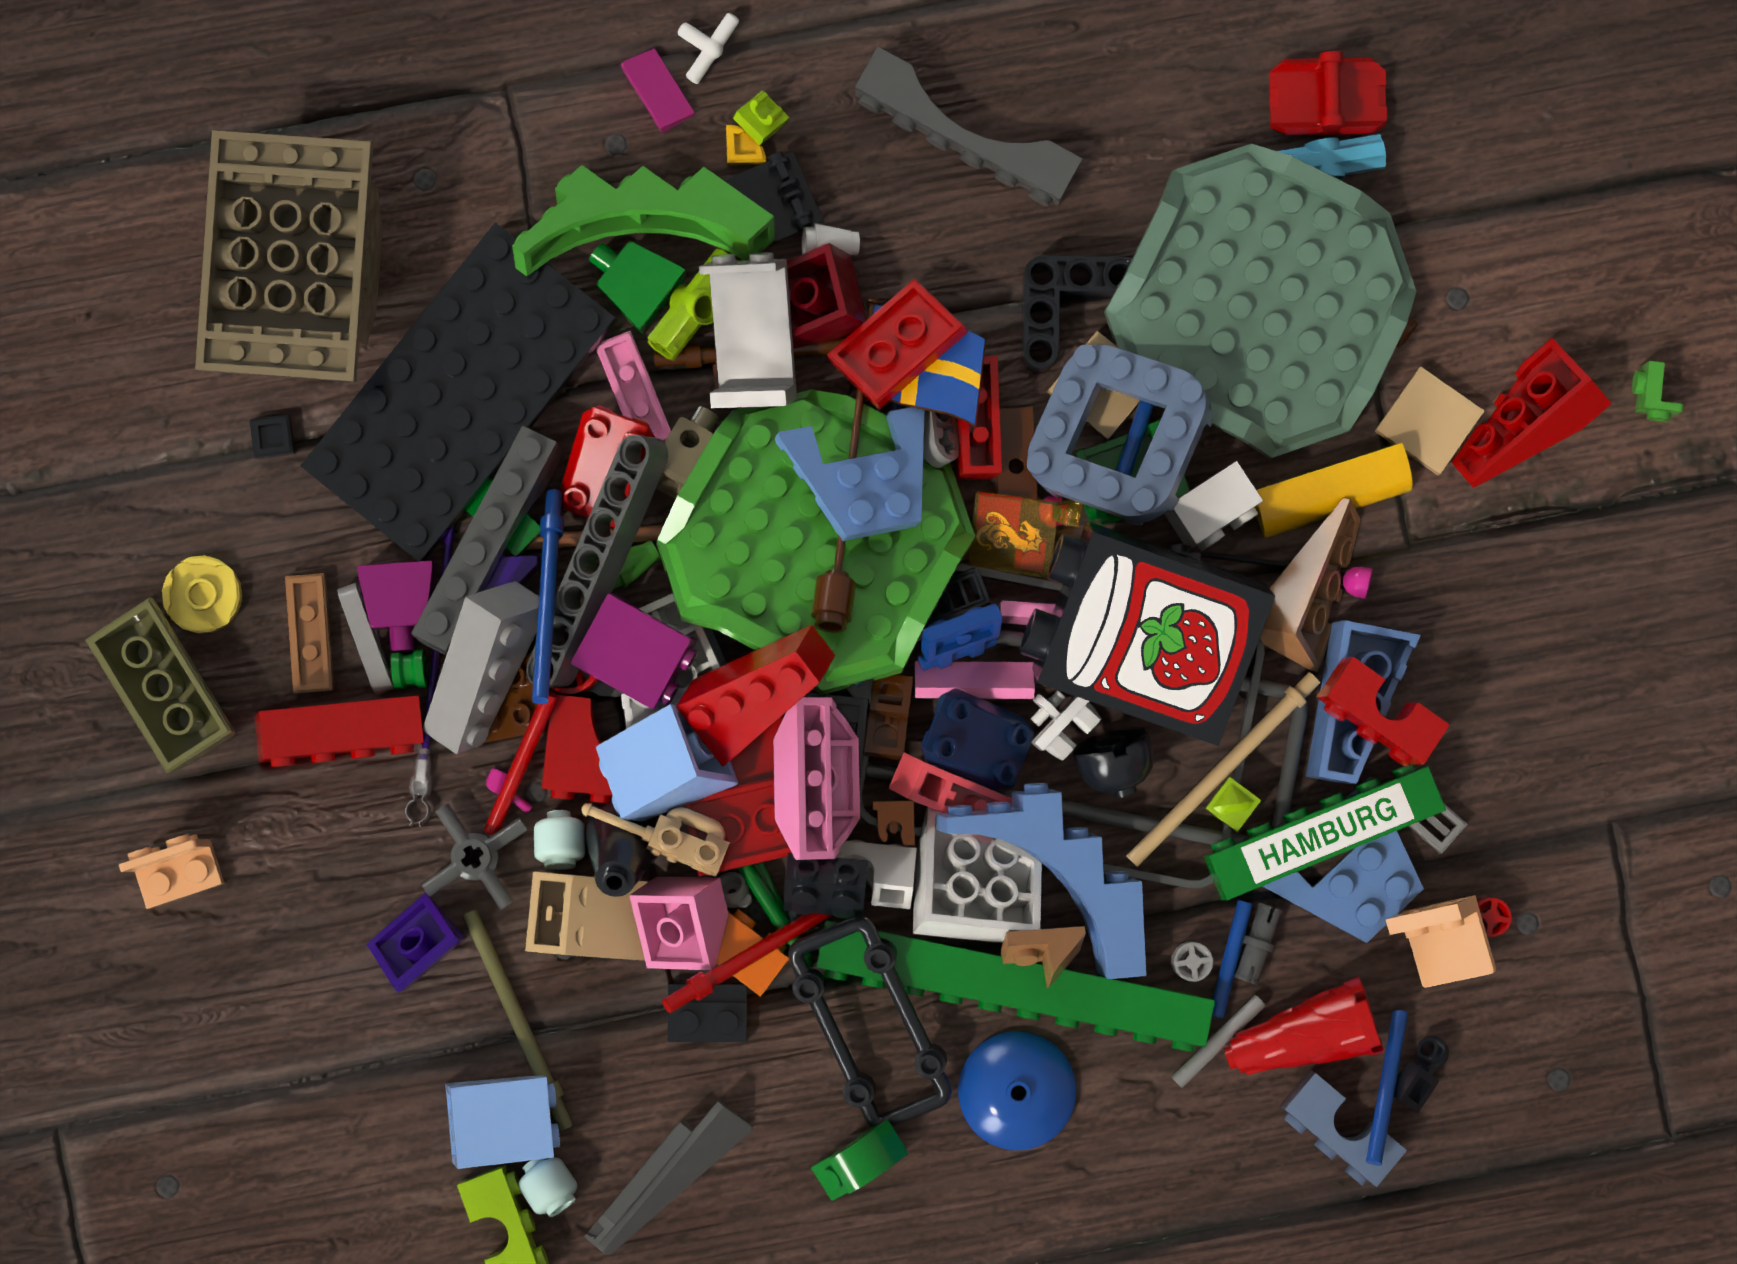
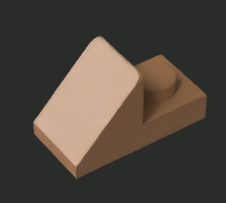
[1001,926,1086,988]

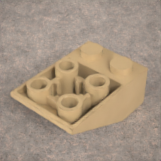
[525,871,649,961]

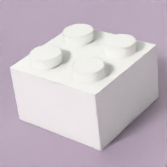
[1164,461,1263,552]

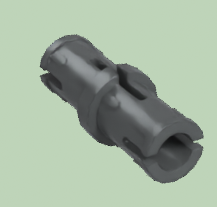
[1234,903,1283,985]

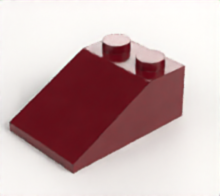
[787,243,867,349]

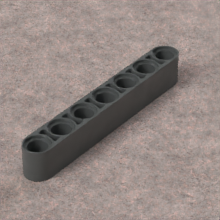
[526,434,668,688]

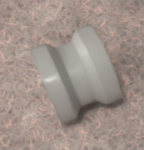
[1171,941,1213,982]

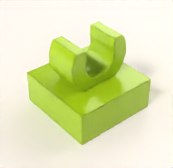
[733,90,790,146]

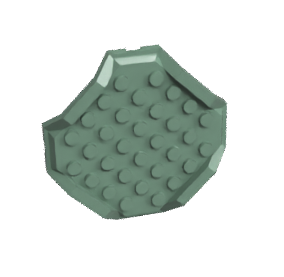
[1104,144,1417,459]

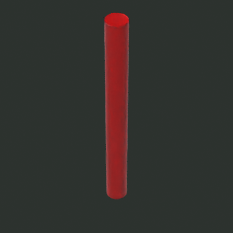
[484,691,558,835]

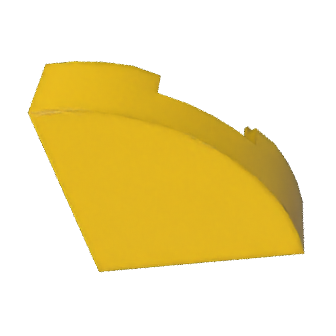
[726,125,766,166]

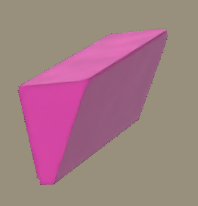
[620,48,695,134]

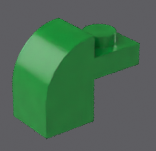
[811,1120,909,1201]

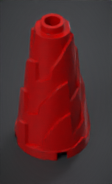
[1224,976,1384,1075]

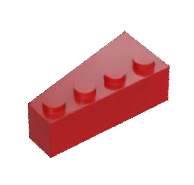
[676,625,836,767]
[254,696,424,767]

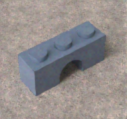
[1280,1070,1407,1187]

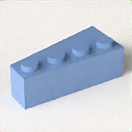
[1306,620,1421,784]

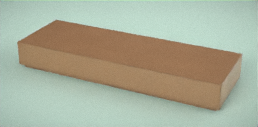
[285,573,335,694]

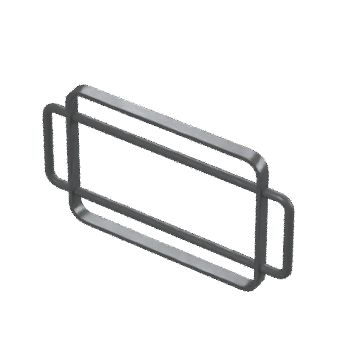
[817,563,1308,888]

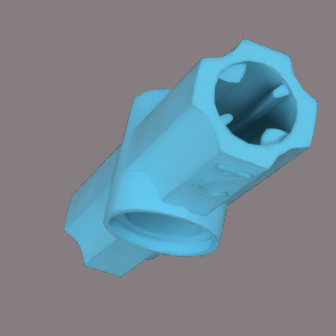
[1277,134,1386,180]

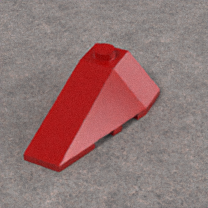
[1451,338,1612,488]

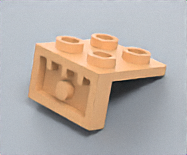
[119,834,225,909]
[1386,895,1496,988]

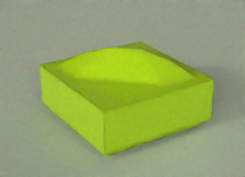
[1205,776,1261,832]

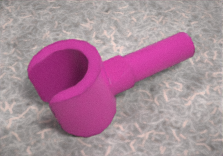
[486,768,533,814]

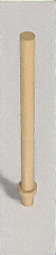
[1126,672,1320,867]

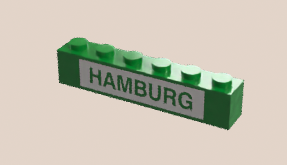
[1203,764,1446,900]

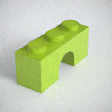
[457,1164,549,1264]

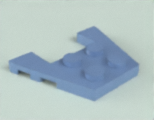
[775,407,925,541]
[1262,777,1424,943]

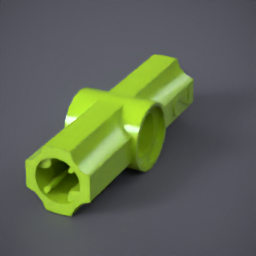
[647,248,737,361]

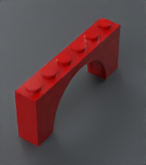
[542,695,783,807]

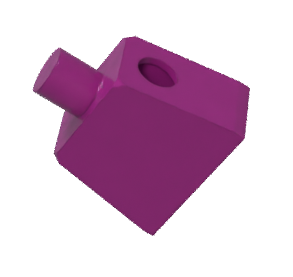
[357,561,437,652]

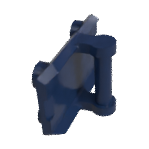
[921,688,1035,790]

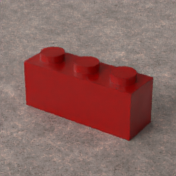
[955,356,1002,480]

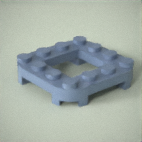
[1027,344,1214,525]

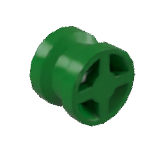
[391,649,428,690]

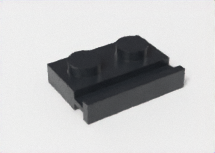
[668,984,747,1042]

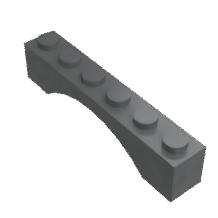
[855,47,1083,207]
[411,426,565,655]

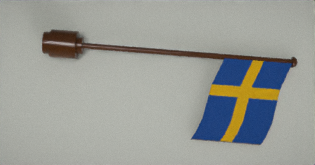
[811,297,986,633]

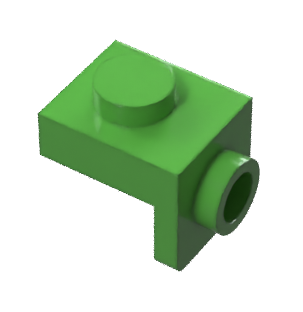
[1632,361,1684,422]

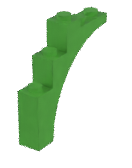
[512,165,775,276]

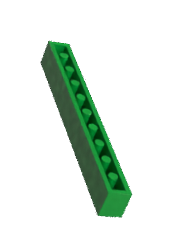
[816,920,1215,1052]

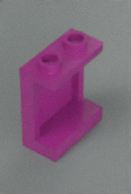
[570,593,698,710]

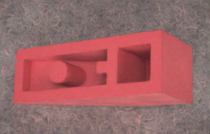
[888,752,1012,813]

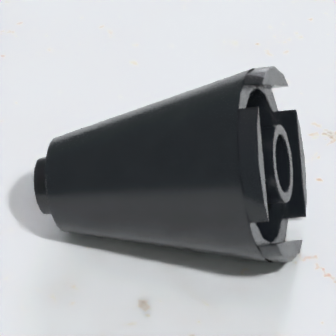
[586,801,658,897]

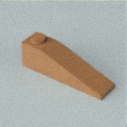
[1260,498,1361,672]

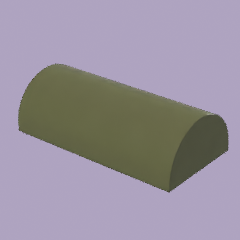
[85,598,236,774]

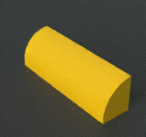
[1255,443,1413,539]

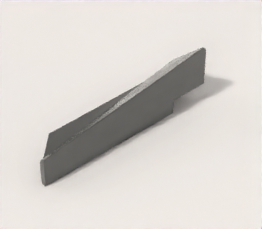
[584,1098,752,1255]

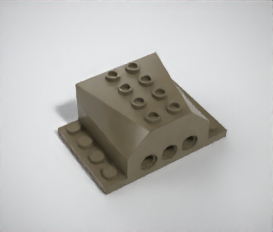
[195,130,382,382]

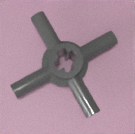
[421,804,528,910]

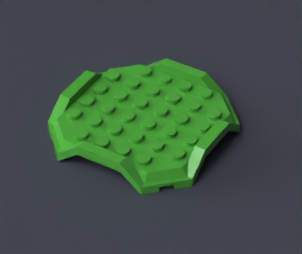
[657,389,975,695]

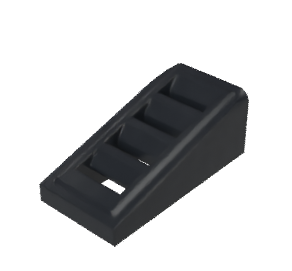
[924,566,991,629]

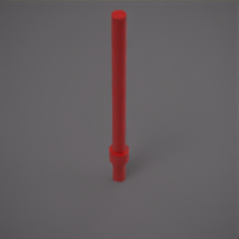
[662,913,832,1013]

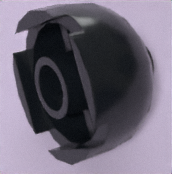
[1073,727,1154,798]

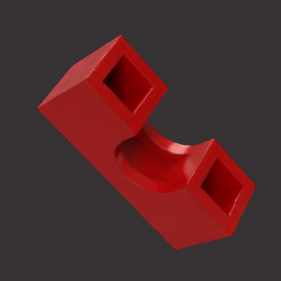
[1316,657,1450,767]

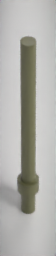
[463,909,573,1132]

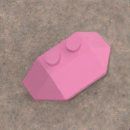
[773,697,860,860]

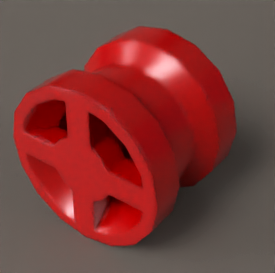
[1477,897,1512,937]

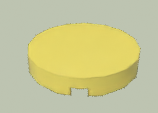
[162,555,242,634]

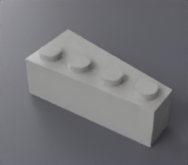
[422,581,539,754]

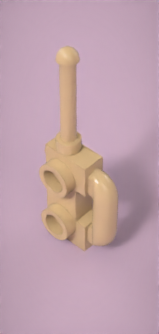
[581,803,730,877]

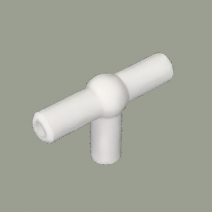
[678,13,739,84]

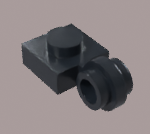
[1394,1036,1449,1113]

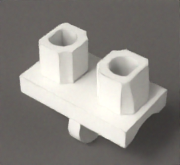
[1031,690,1102,761]

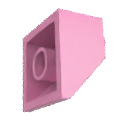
[629,877,728,970]

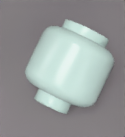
[534,810,585,870]
[518,1157,577,1217]

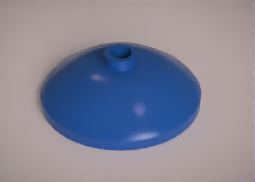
[958,1031,1076,1150]

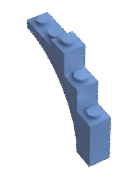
[936,783,1146,979]

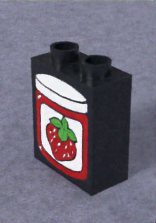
[1019,521,1276,746]

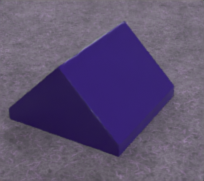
[366,892,466,993]

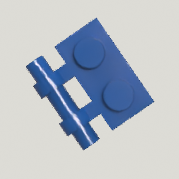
[918,603,1002,671]

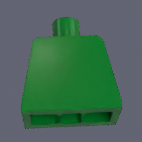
[589,241,687,335]

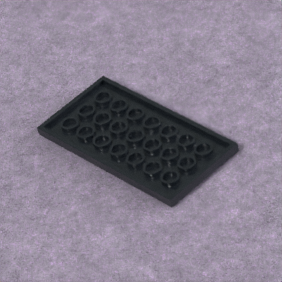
[300,222,617,562]

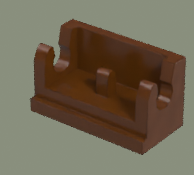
[873,801,915,845]

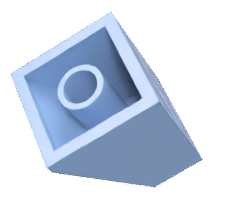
[596,704,739,822]
[445,1075,560,1169]

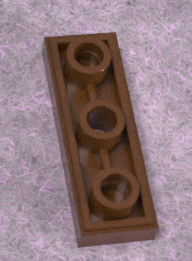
[997,407,1039,526]

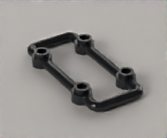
[788,916,952,1127]

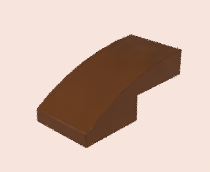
[864,675,913,760]

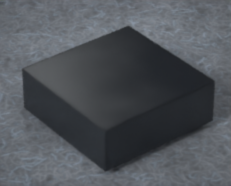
[250,414,295,459]

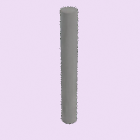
[1171,995,1266,1088]

